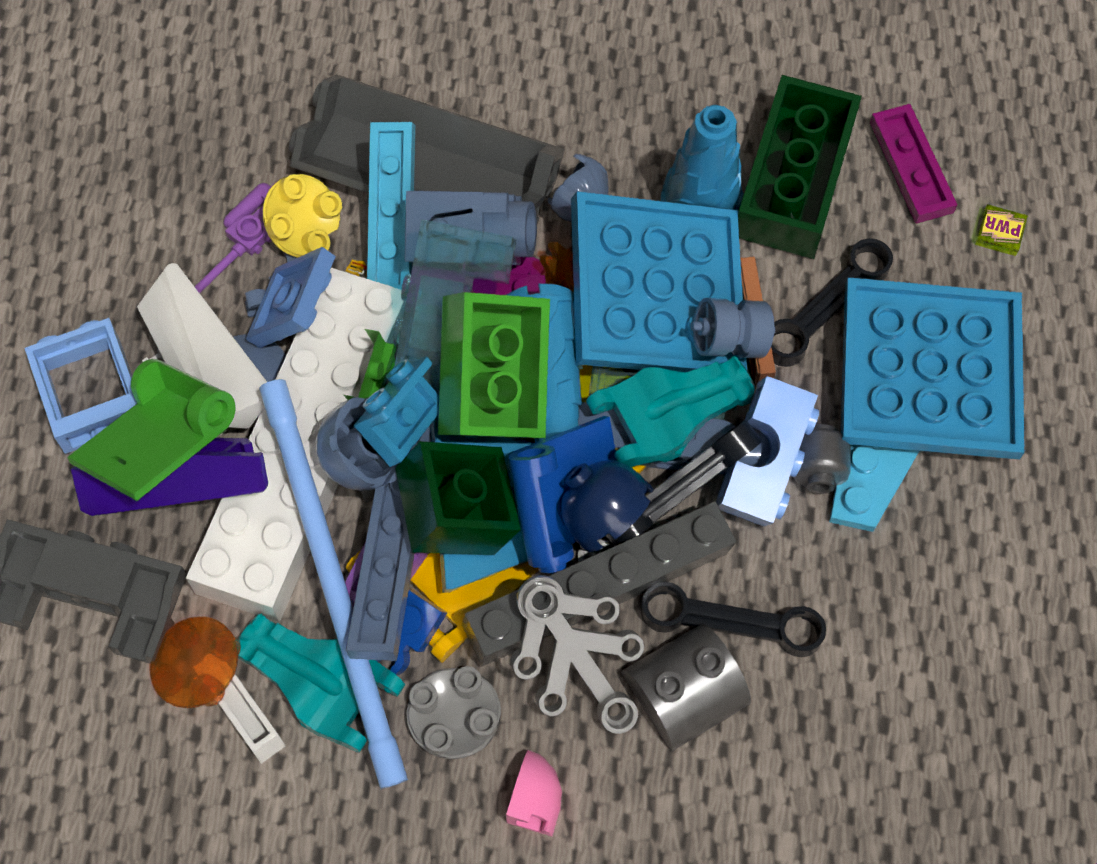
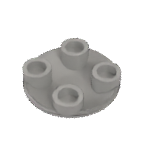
[407,666,501,759]

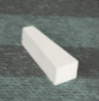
[192,648,285,764]

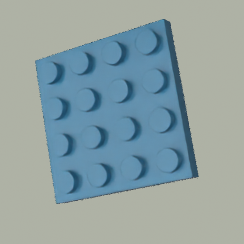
[571,191,747,372]
[841,278,1024,460]

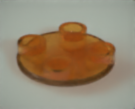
[150,616,241,708]

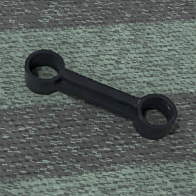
[771,238,893,367]
[606,420,762,547]
[641,582,826,657]

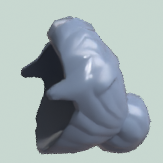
[547,154,609,222]

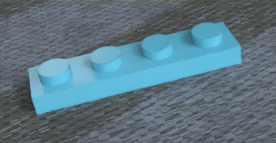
[367,122,416,294]

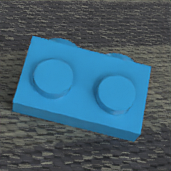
[354,356,439,467]

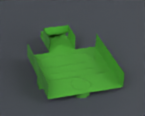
[344,329,398,400]

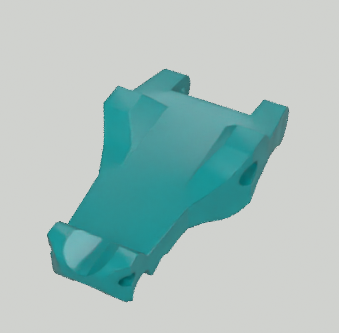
[586,356,755,467]
[234,613,405,753]

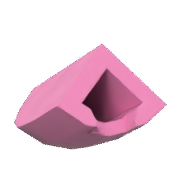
[506,750,562,837]

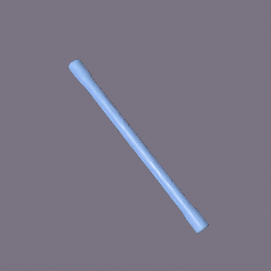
[259,379,408,789]

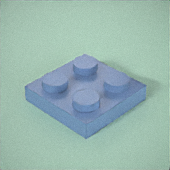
[246,247,336,348]

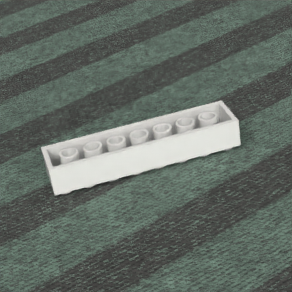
[186,268,409,623]

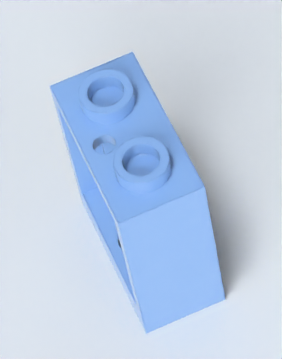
[24,318,137,454]

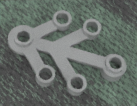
[510,575,645,734]

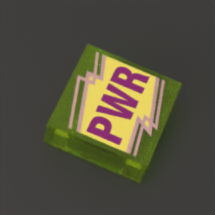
[975,204,1028,256]

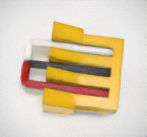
[345,259,367,276]

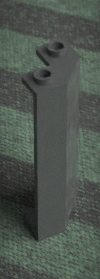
[289,74,565,224]

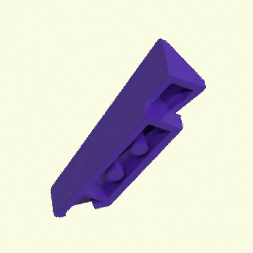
[71,438,268,516]

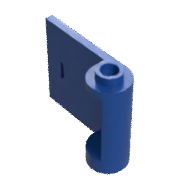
[508,416,617,573]

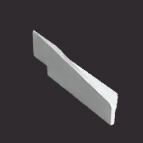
[137,263,267,429]

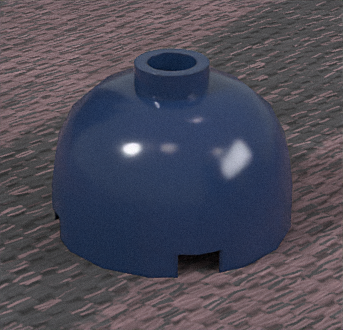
[560,460,654,552]

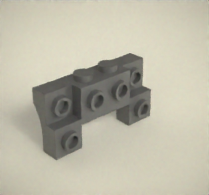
[0,519,187,666]

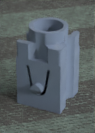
[405,191,537,265]

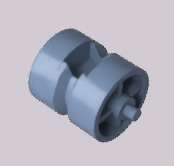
[691,298,775,359]

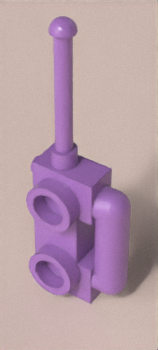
[195,181,277,293]

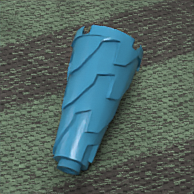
[661,105,744,212]
[507,284,583,443]

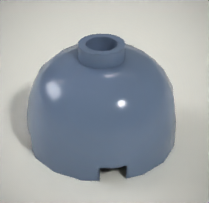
[316,397,410,491]

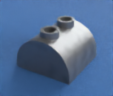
[621,624,751,752]

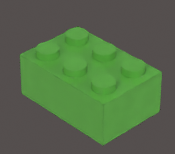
[438,292,550,438]

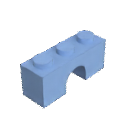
[716,376,819,526]

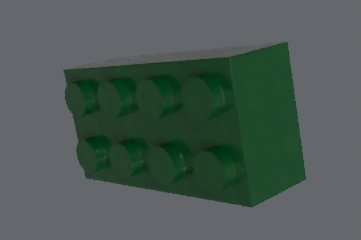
[738,75,862,259]

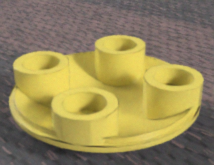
[263,174,342,258]

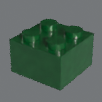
[395,441,521,555]

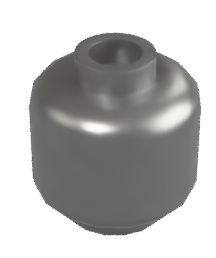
[794,424,851,494]

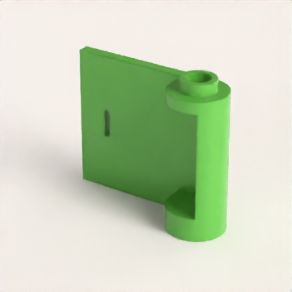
[67,359,236,501]

